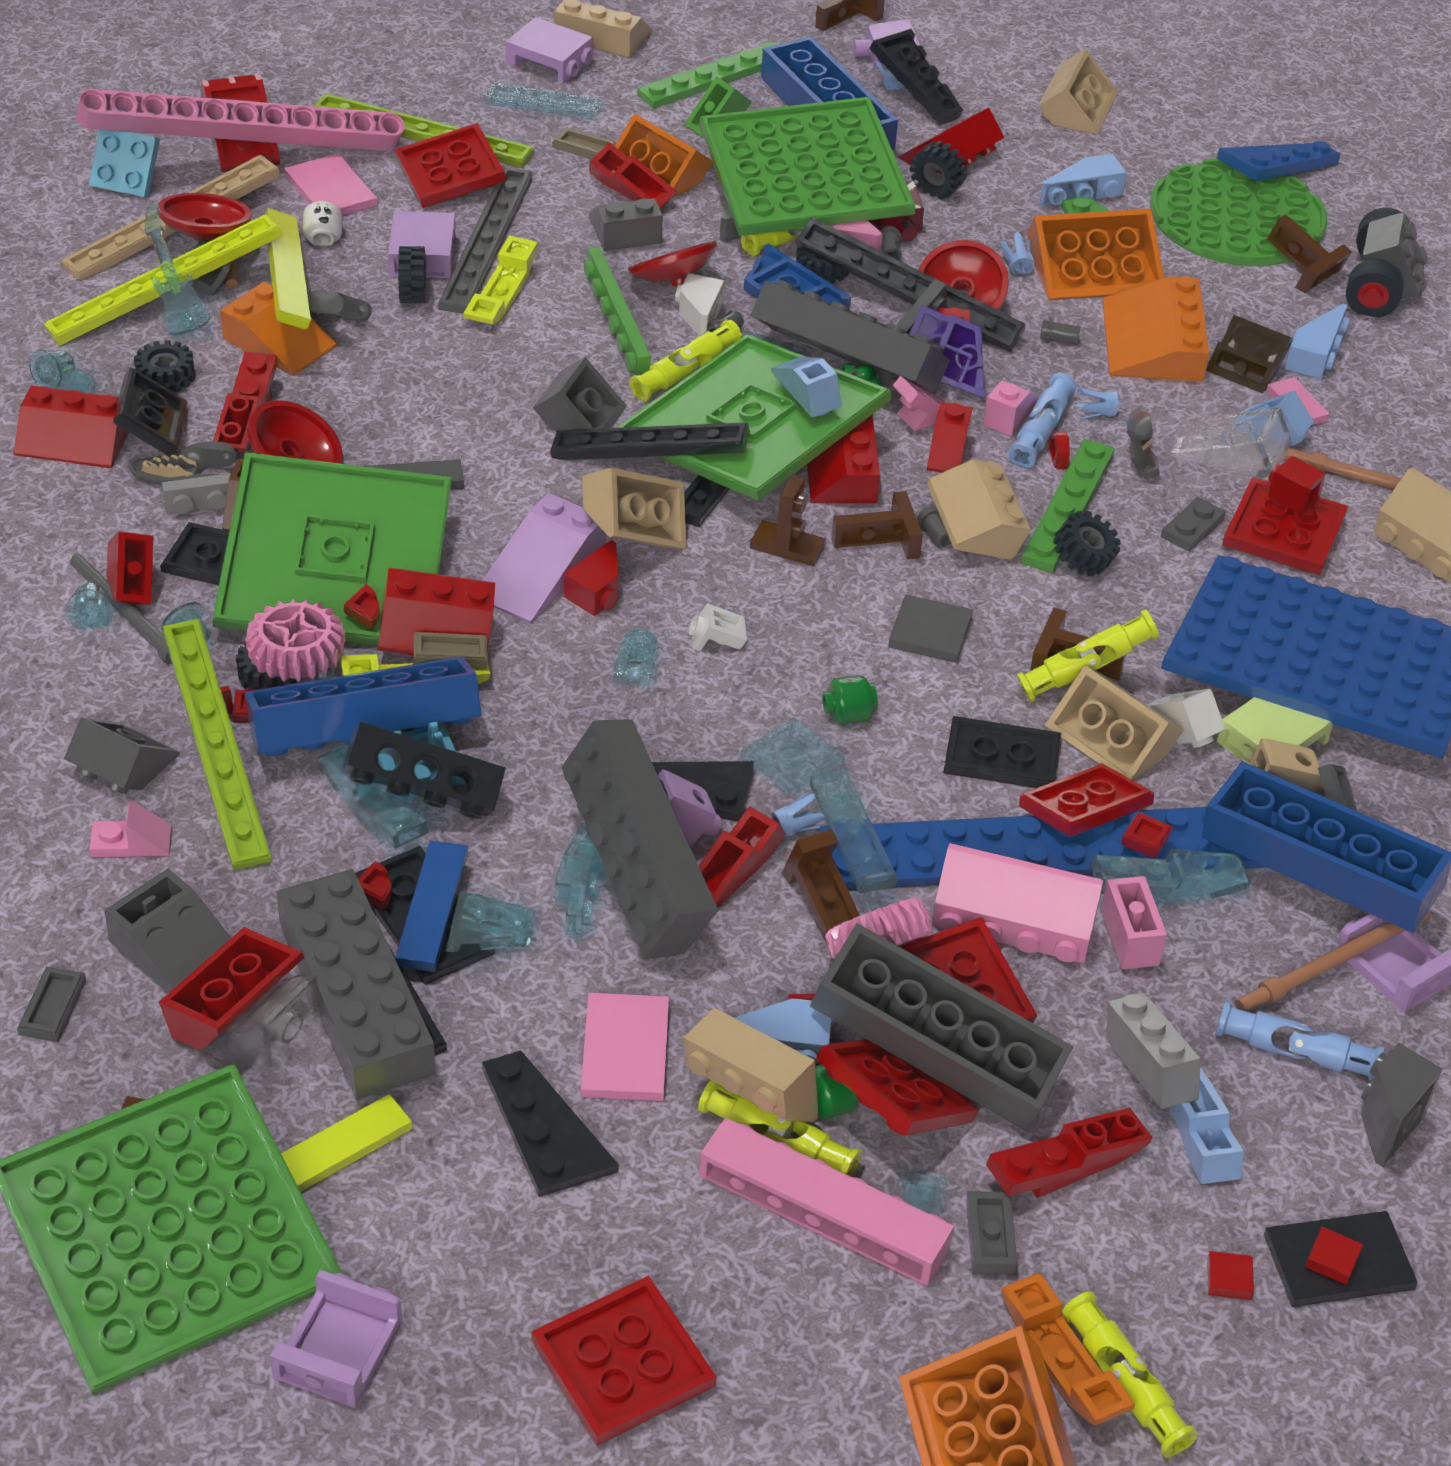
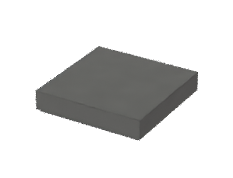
[888,594,973,663]

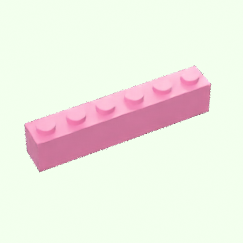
[699,1118,954,1286]

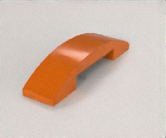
[1001,1272,1135,1426]

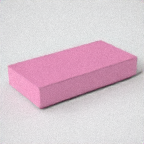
[1266,377,1329,426]

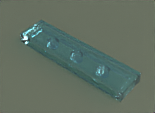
[485,83,602,120]
[810,769,897,894]

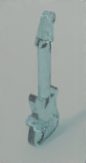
[145,203,210,336]

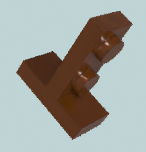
[815,0,885,31]
[1267,214,1352,293]
[750,475,826,567]
[831,491,923,560]
[1030,607,1126,681]
[782,829,860,941]

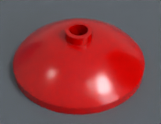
[157,193,251,242]
[628,240,718,287]
[918,240,1009,310]
[247,400,343,464]

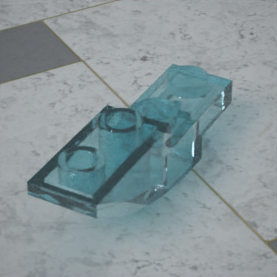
[317,744,429,849]
[555,823,607,939]
[1090,849,1251,904]

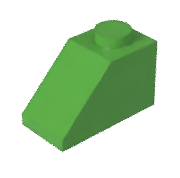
[684,76,752,138]

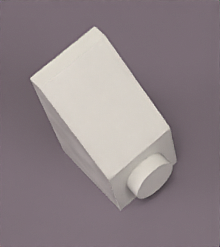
[675,273,724,336]
[1147,688,1225,748]

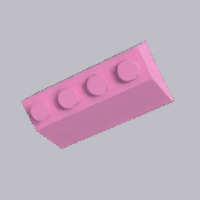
[932,843,1104,963]

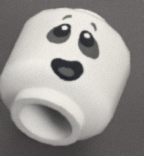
[302,201,343,245]

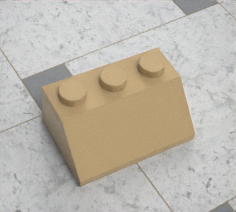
[554,0,652,58]
[1038,49,1119,135]
[927,459,1031,559]
[582,467,686,550]
[1373,468,1451,583]
[1045,665,1184,781]
[683,1007,818,1122]

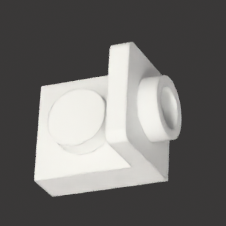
[689,603,747,651]

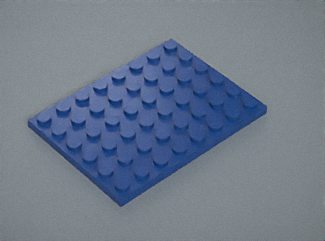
[1161,555,1451,759]

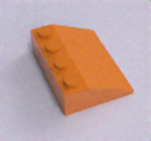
[1027,208,1164,300]
[1102,276,1209,381]
[899,1325,1076,1466]

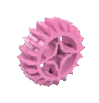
[245,599,346,683]
[825,898,933,960]

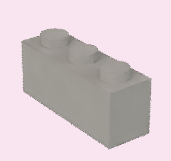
[1107,992,1201,1109]

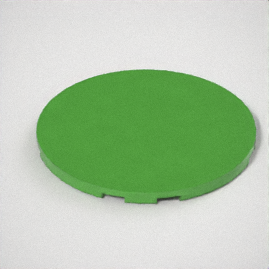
[1150,158,1327,266]

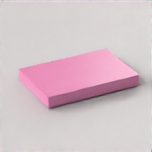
[284,153,377,216]
[580,993,669,1101]

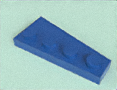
[1217,141,1341,181]

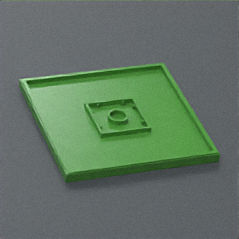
[616,334,892,501]
[212,452,452,646]

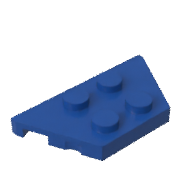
[744,244,851,307]

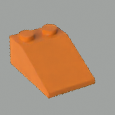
[220,281,337,376]

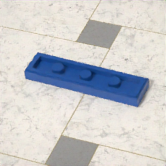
[395,840,468,972]

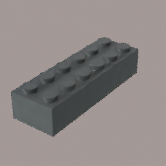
[750,280,950,395]
[562,719,718,959]
[276,869,436,1100]
[810,923,1074,1131]

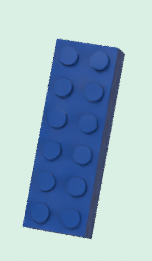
[761,36,898,150]
[244,656,482,756]
[1201,761,1451,933]

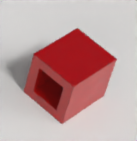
[1268,456,1326,514]

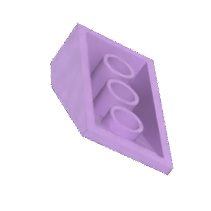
[482,493,606,624]

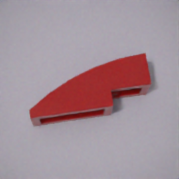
[589,142,677,210]
[698,806,786,908]

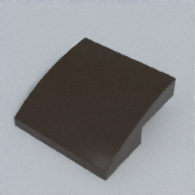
[1206,315,1293,393]

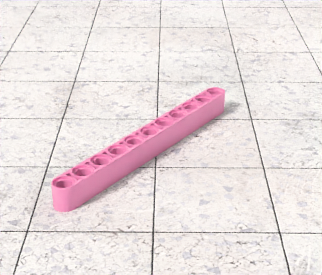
[76,89,405,150]

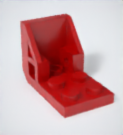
[201,74,280,173]

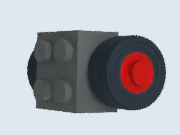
[1346,208,1428,318]

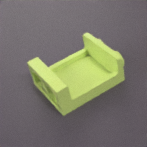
[1217,697,1333,764]

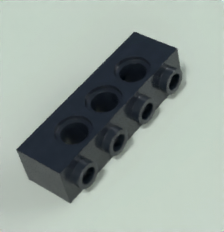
[341,722,506,819]

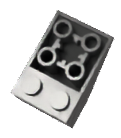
[104,868,231,993]

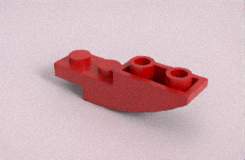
[213,351,278,453]
[986,1107,1153,1198]

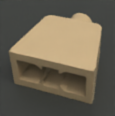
[1249,738,1325,793]

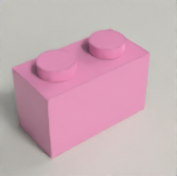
[1101,876,1167,970]

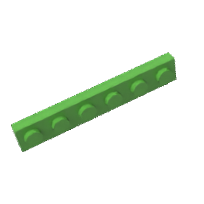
[637,41,777,109]
[584,246,651,375]
[1021,439,1115,573]

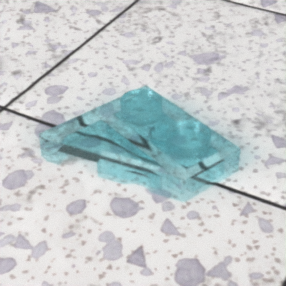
[446,891,536,952]

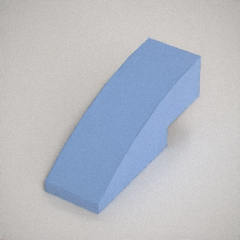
[1170,1067,1244,1184]

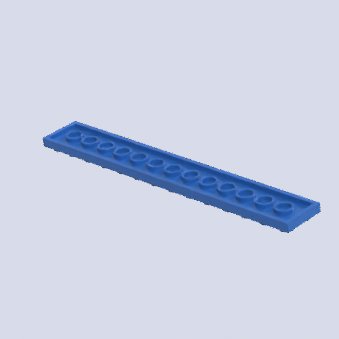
[820,807,1268,890]

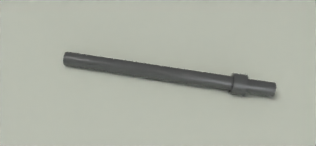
[70,554,172,665]

